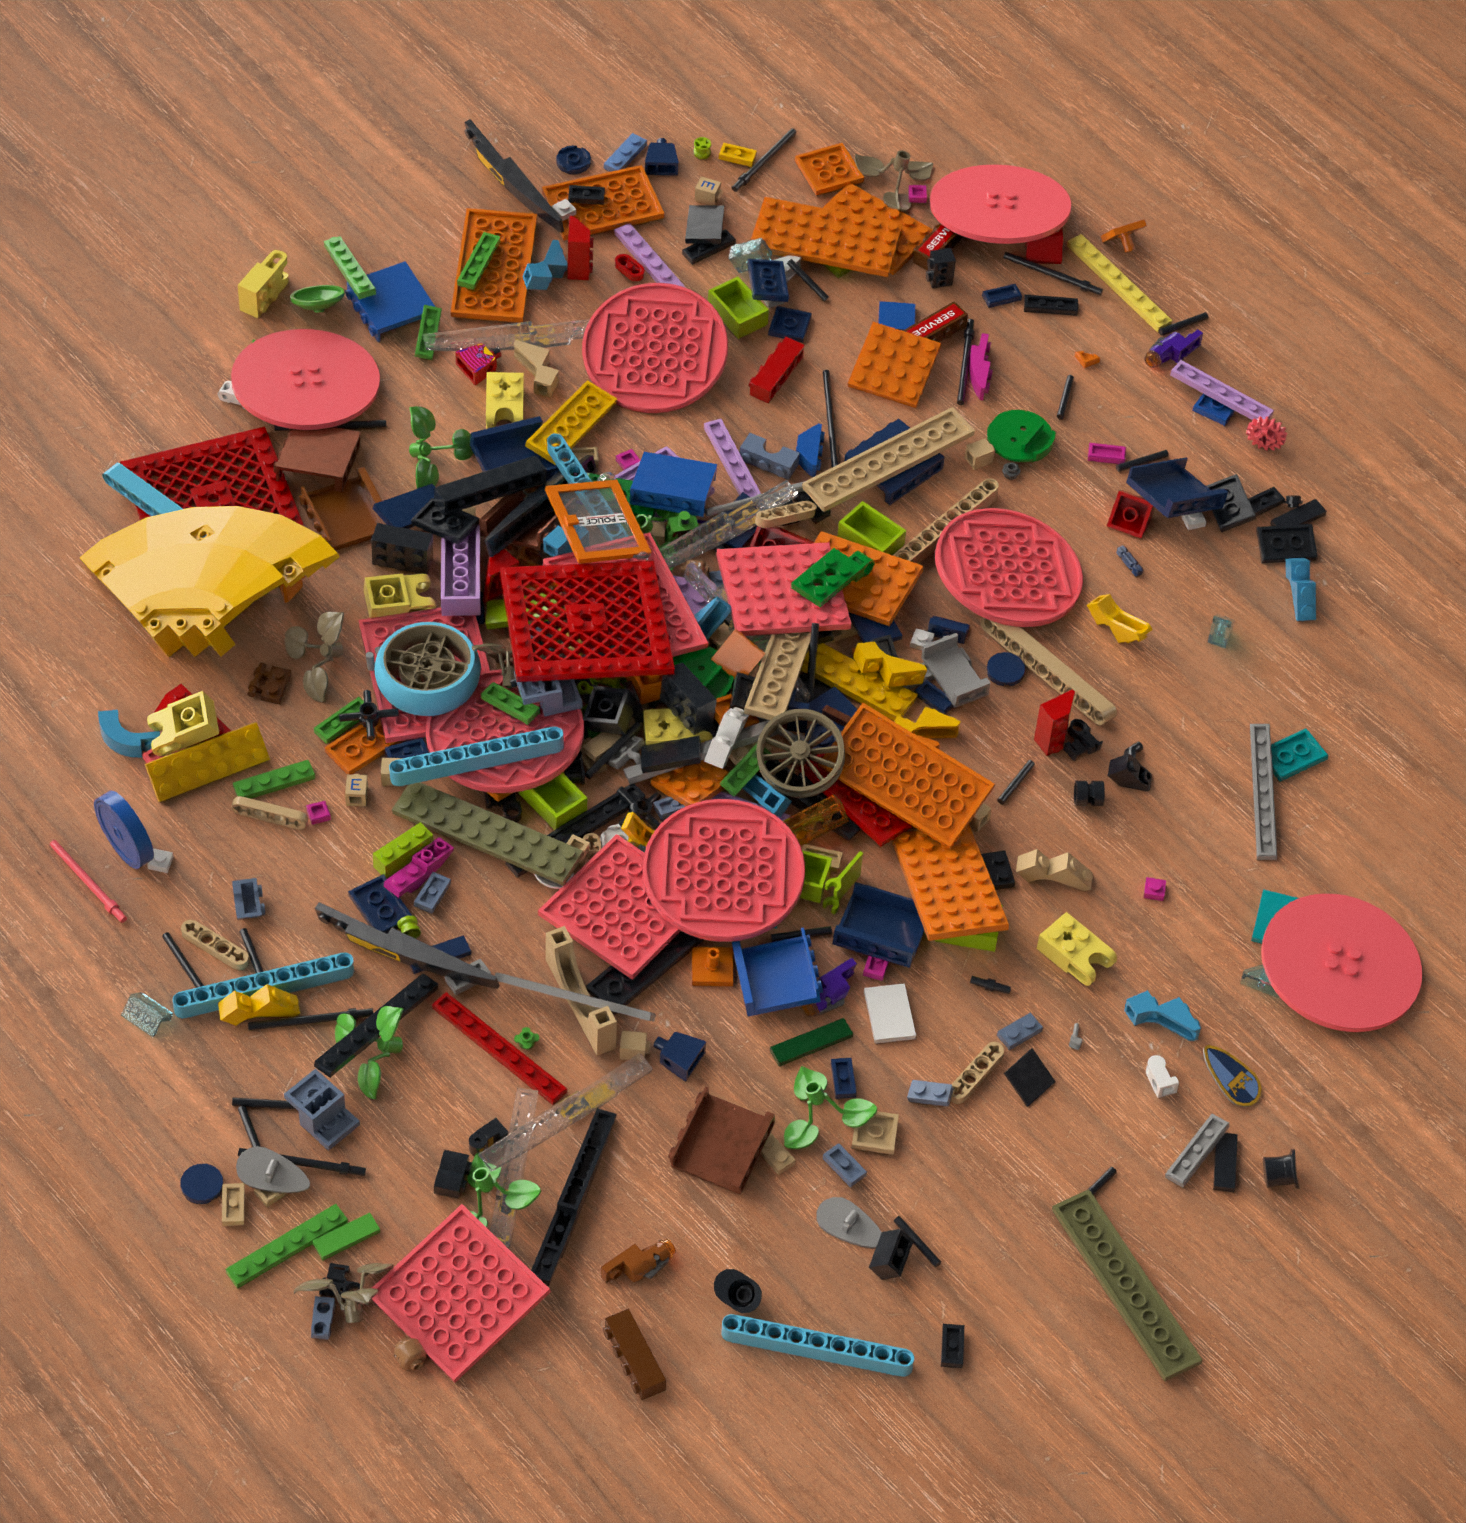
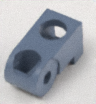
[311,1296,336,1340]

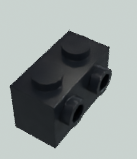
[926,248,956,288]
[869,1229,914,1280]

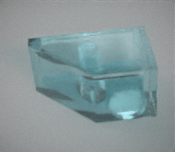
[1208,614,1235,648]
[1240,964,1279,998]

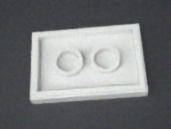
[864,983,916,1044]

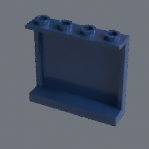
[469,416,560,481]
[844,418,945,505]
[1126,457,1228,518]
[832,882,925,968]

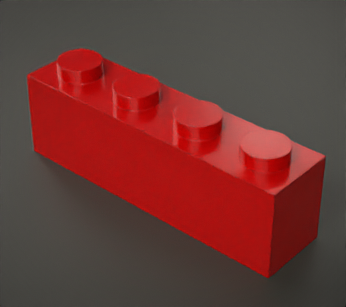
[748,337,805,404]

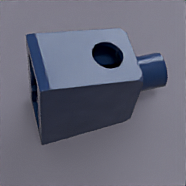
[645,138,679,176]
[653,1032,706,1082]

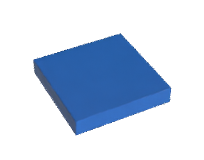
[878,301,915,331]
[1192,393,1235,426]

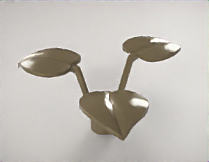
[855,150,933,212]
[285,612,344,702]
[472,643,547,688]
[294,1263,394,1323]

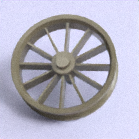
[756,709,845,798]

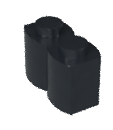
[434,1150,472,1199]

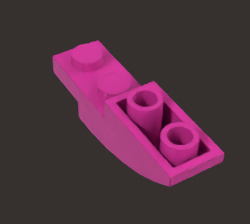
[969,333,993,400]
[384,837,454,898]

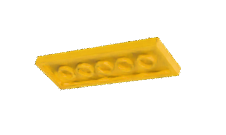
[525,380,617,465]
[801,643,918,721]
[144,722,270,802]

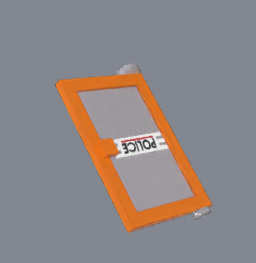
[545,472,652,564]

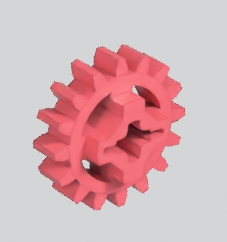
[1246,416,1287,451]

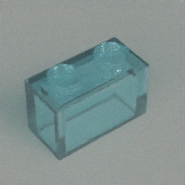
[728,238,772,273]

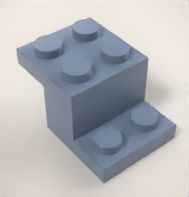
[514,671,583,717]
[284,1069,360,1151]

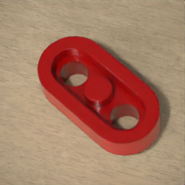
[614,254,645,281]

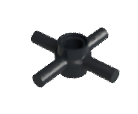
[339,690,399,741]
[616,786,661,830]

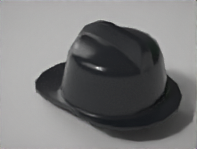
[714,1269,762,1313]

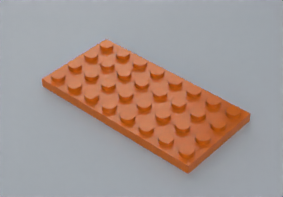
[749,197,903,277]
[451,208,537,323]
[818,703,995,849]
[891,824,1009,941]

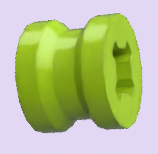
[693,137,711,159]
[397,916,421,939]

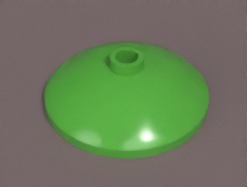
[290,285,345,313]

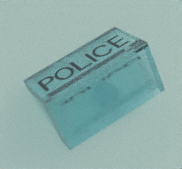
[121,992,174,1037]

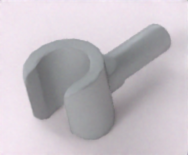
[1069,1023,1083,1050]

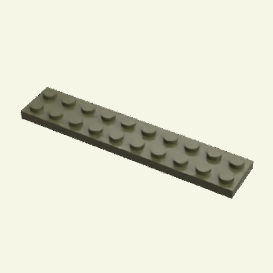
[392,782,584,886]
[1052,1189,1202,1382]

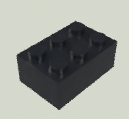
[371,523,434,575]
[660,662,717,735]

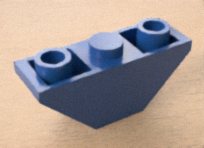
[796,423,825,477]

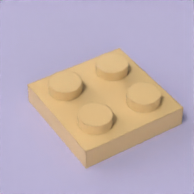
[851,1111,899,1155]

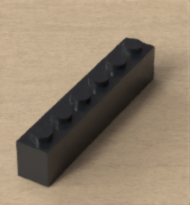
[434,455,547,516]

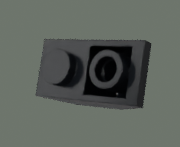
[1107,753,1152,791]

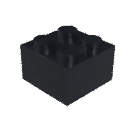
[583,686,637,735]

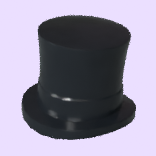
[1263,1149,1300,1189]

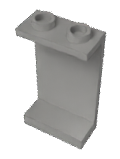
[921,633,991,708]

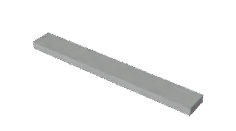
[623,720,779,784]
[1250,724,1277,860]
[495,972,656,1022]

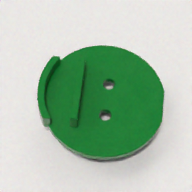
[987,410,1056,462]
[672,646,734,699]

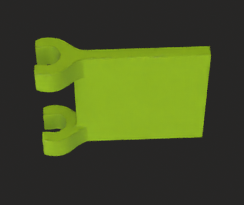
[823,851,863,914]

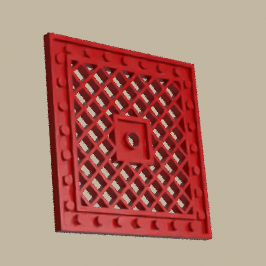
[120,426,304,526]
[500,560,675,682]

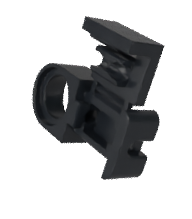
[1063,719,1103,761]
[484,792,522,823]
[319,1263,360,1303]

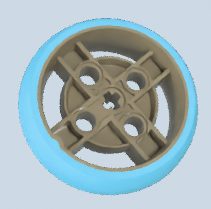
[374,622,481,716]

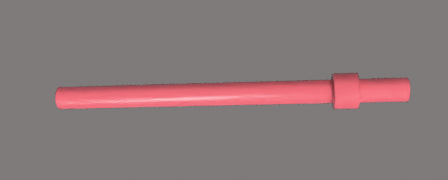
[50,840,127,923]

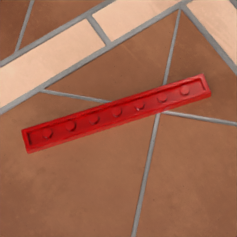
[432,992,567,1105]

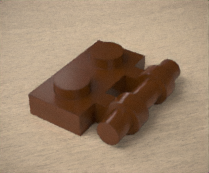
[247,662,291,705]

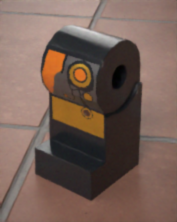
[469,1118,509,1156]

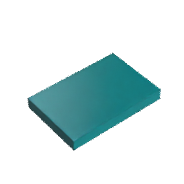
[1271,728,1329,782]
[1251,889,1299,944]

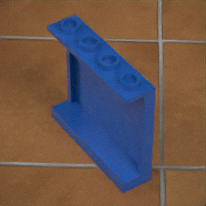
[345,261,435,342]
[629,452,717,517]
[732,927,823,1017]

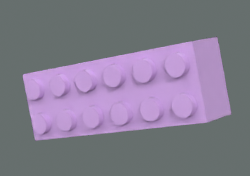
[441,525,480,616]

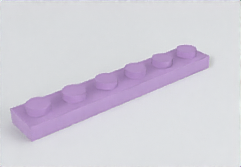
[615,224,686,288]
[1170,360,1274,420]
[704,419,763,504]

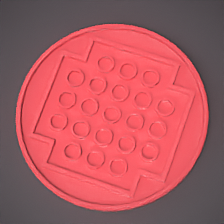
[930,165,1071,244]
[582,283,728,413]
[231,329,380,430]
[935,508,1083,627]
[426,669,584,793]
[643,799,805,942]
[1261,894,1422,1032]

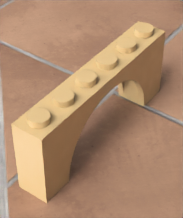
[546,926,617,1056]

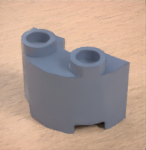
[232,878,266,920]

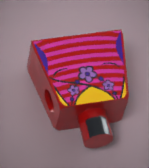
[455,343,502,385]

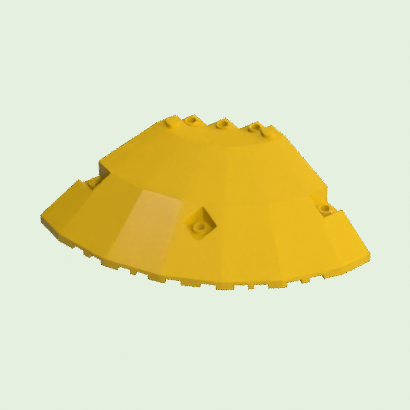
[80,506,340,657]

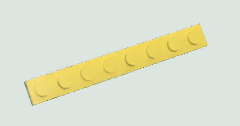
[1067,234,1172,332]

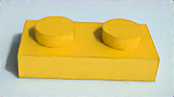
[718,142,757,167]

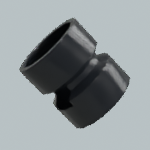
[1074,780,1105,806]

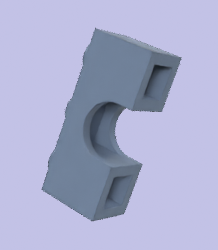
[740,433,800,480]

